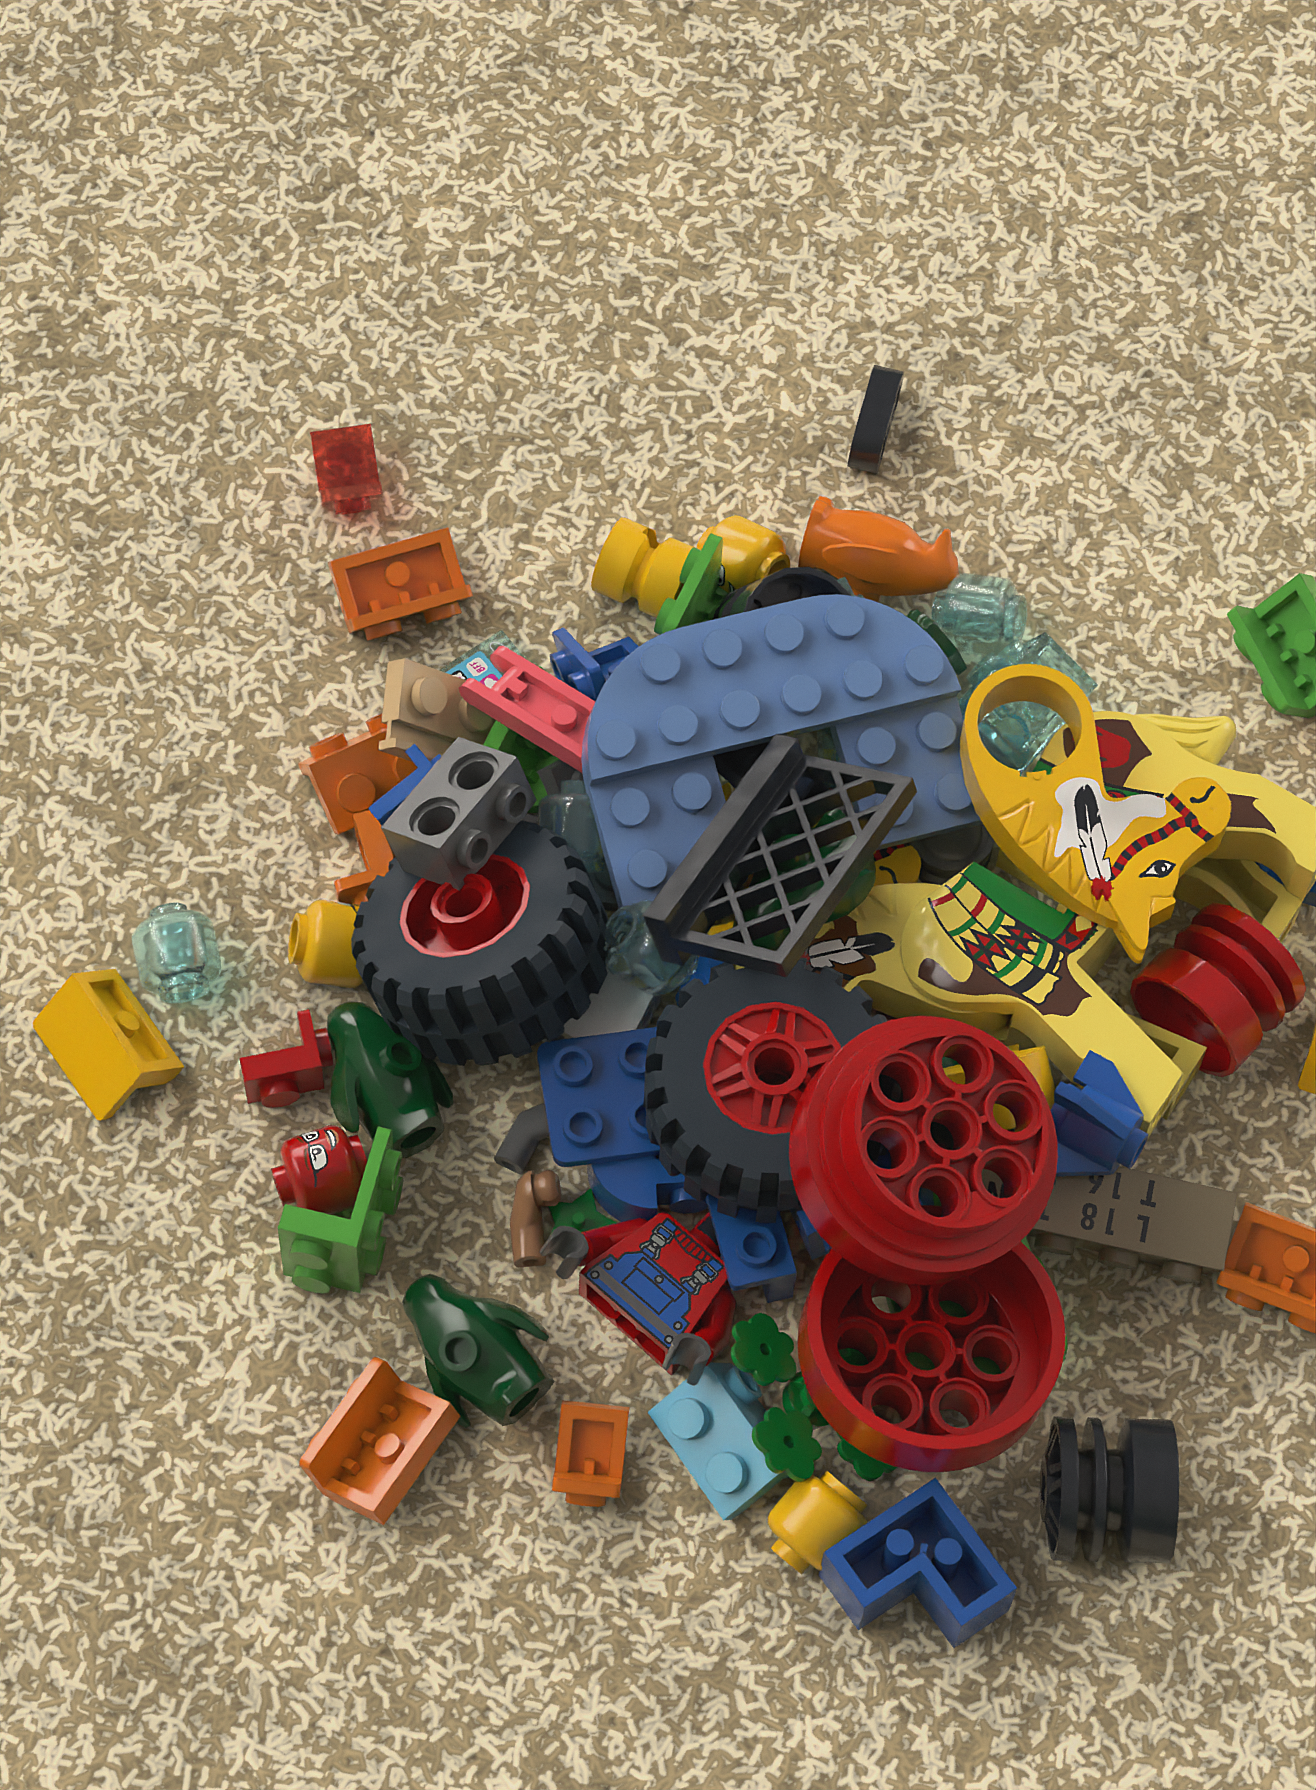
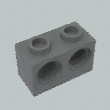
[381,737,537,892]

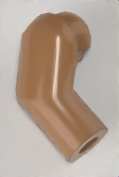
[510,1169,562,1268]

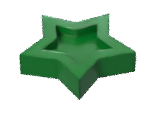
[547,1188,616,1235]

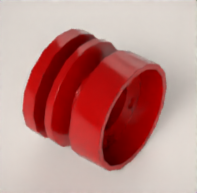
[1130,903,1306,1077]

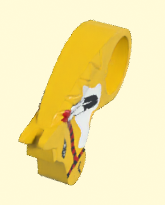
[960,664,1231,964]

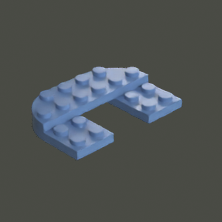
[581,594,983,914]

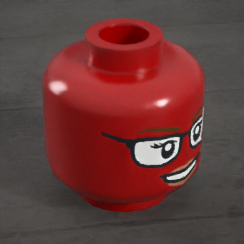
[271,1125,367,1215]

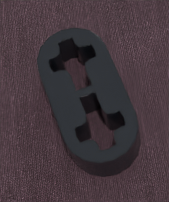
[847,365,904,474]

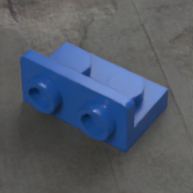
[706,1194,797,1303]

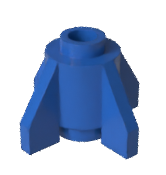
[1051,1050,1149,1177]

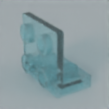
[957,632,1098,774]

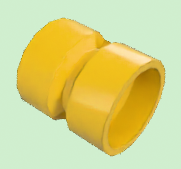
[591,517,698,618]

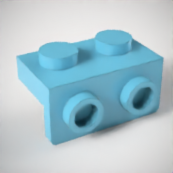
[647,1362,790,1521]

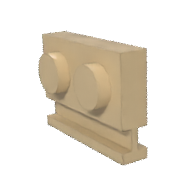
[378,658,495,762]

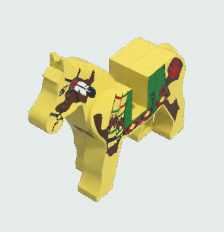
[711,711,1316,1138]

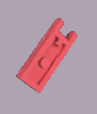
[459,646,595,773]

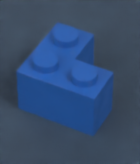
[819,1477,1017,1648]

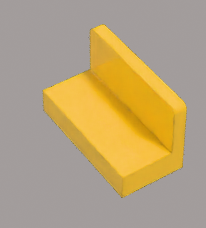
[33,969,184,1120]

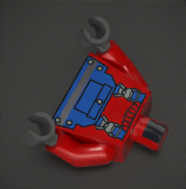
[540,1212,737,1386]

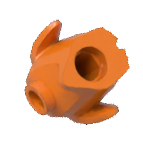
[798,496,959,602]

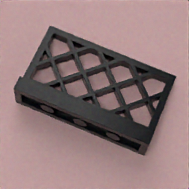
[643,734,917,977]

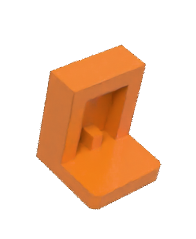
[334,810,395,905]
[552,1400,630,1507]

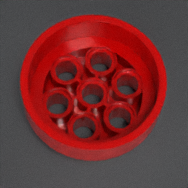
[789,1016,1058,1285]
[797,1205,1066,1472]

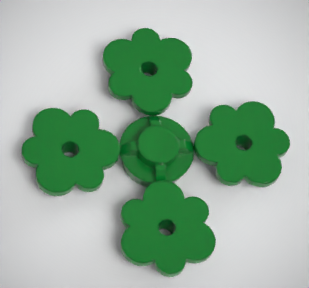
[731,1313,897,1482]

